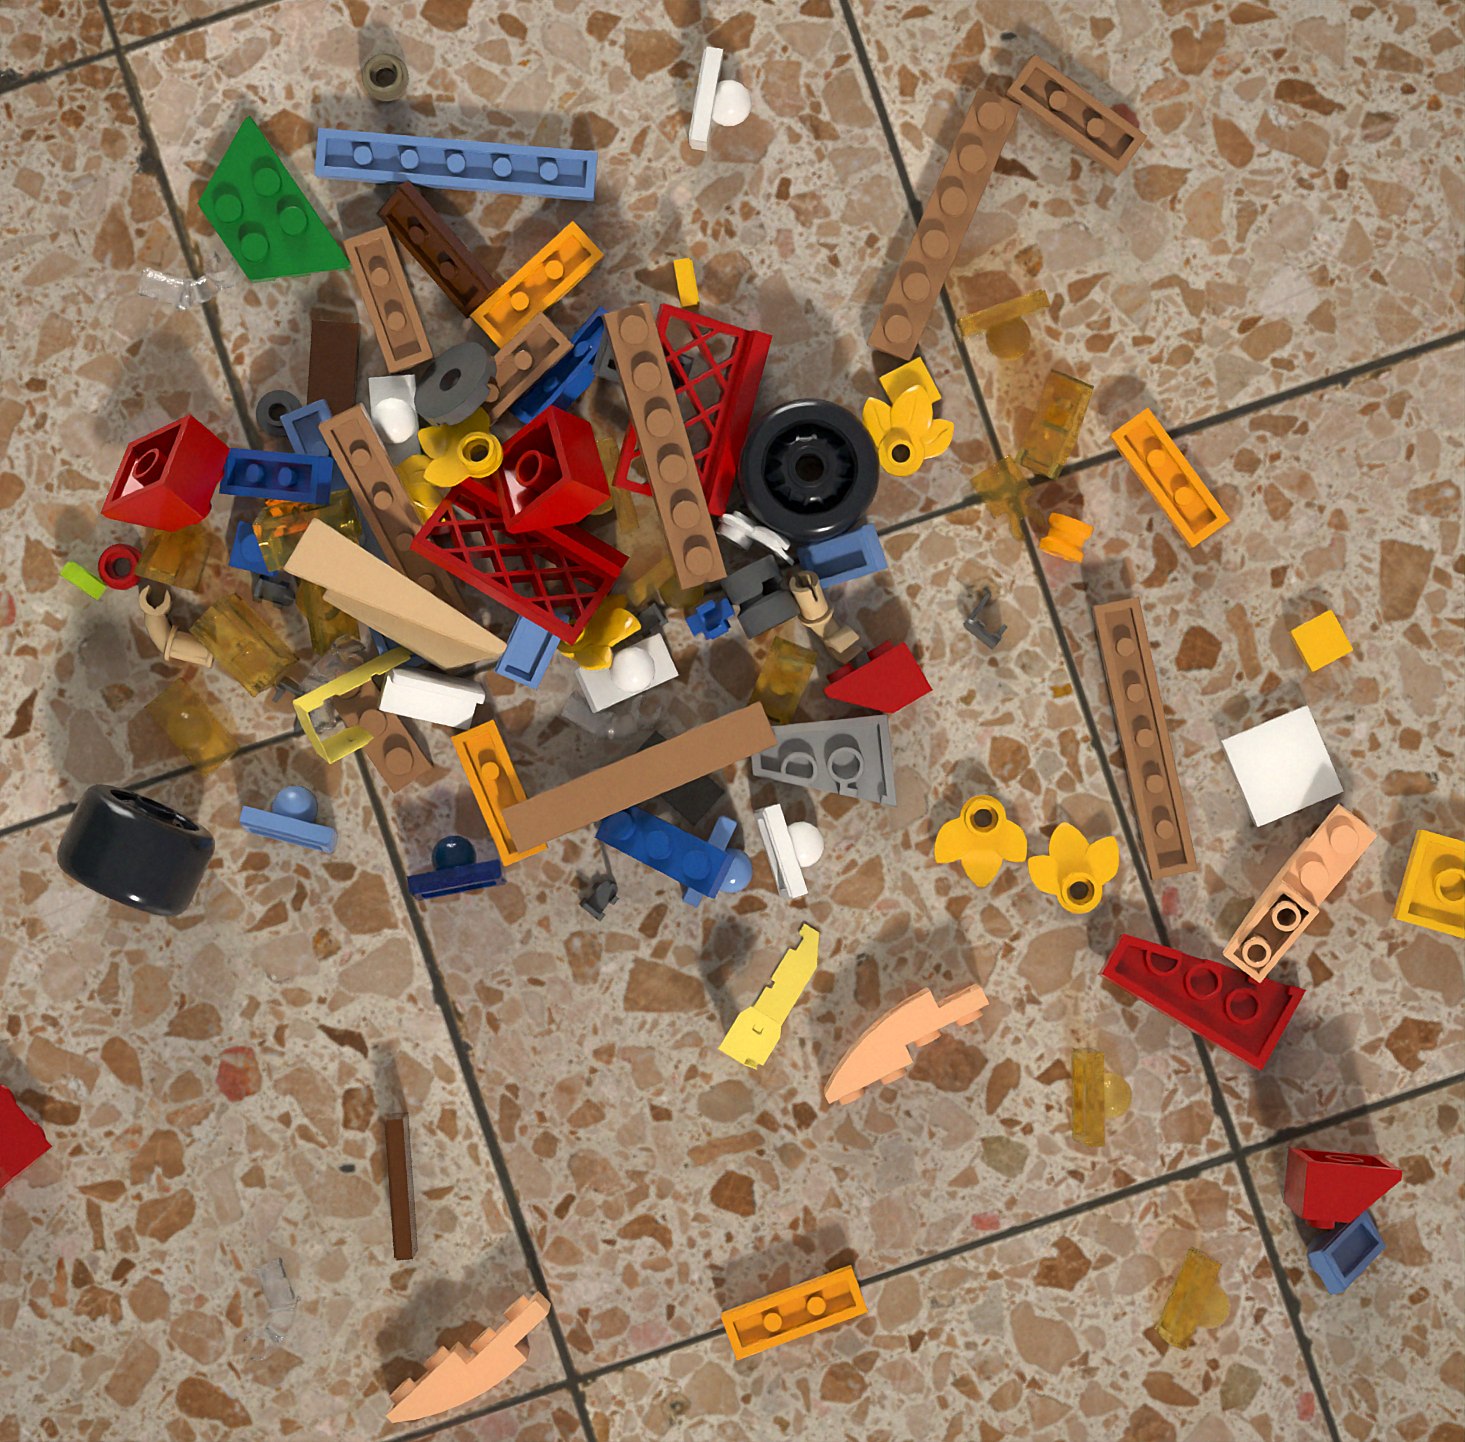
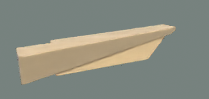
[283,518,508,671]

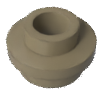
[362,53,409,101]

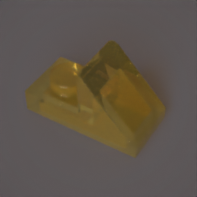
[747,636,819,725]

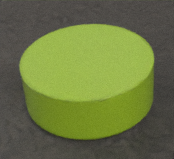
[58,561,107,601]

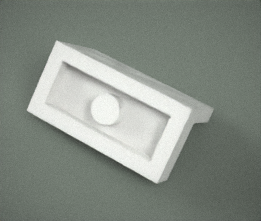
[377,664,486,730]

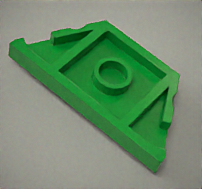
[197,116,352,283]

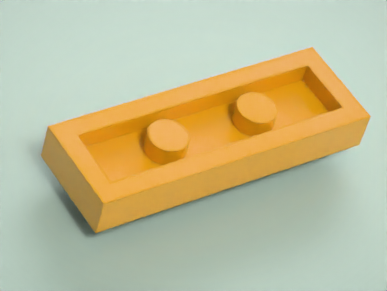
[470,221,605,350]
[1108,407,1230,549]
[450,719,549,867]
[721,1265,868,1360]

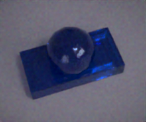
[407,835,507,901]

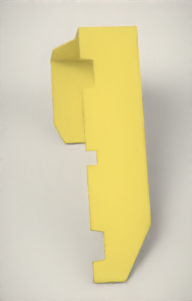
[293,646,414,764]
[718,923,819,1070]

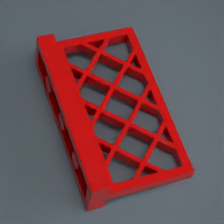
[611,303,773,517]
[409,475,630,646]

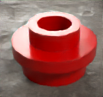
[98,543,146,590]

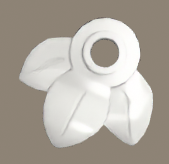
[716,511,794,566]

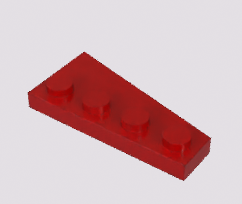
[1098,934,1306,1071]

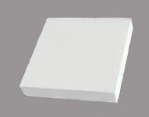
[1219,706,1344,827]

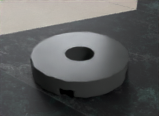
[414,342,497,427]

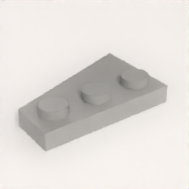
[751,714,897,807]

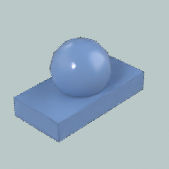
[796,523,888,589]
[494,609,570,690]
[239,785,338,854]
[681,815,753,908]
[1306,1210,1386,1295]

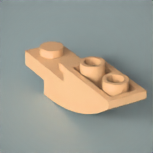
[1222,803,1377,983]
[823,983,989,1105]
[386,1291,551,1423]

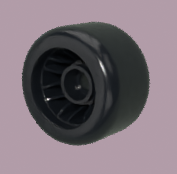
[738,398,880,544]
[57,784,215,917]

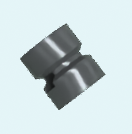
[719,554,802,640]

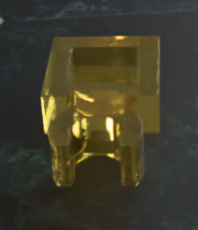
[970,454,1046,542]

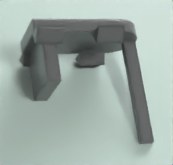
[253,574,295,610]
[963,593,1007,650]
[631,598,669,637]
[272,676,311,733]
[579,880,619,921]

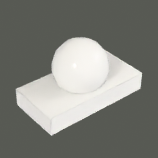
[689,46,752,151]
[369,374,422,466]
[574,633,679,713]
[753,804,824,899]

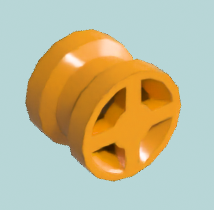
[1038,513,1094,564]

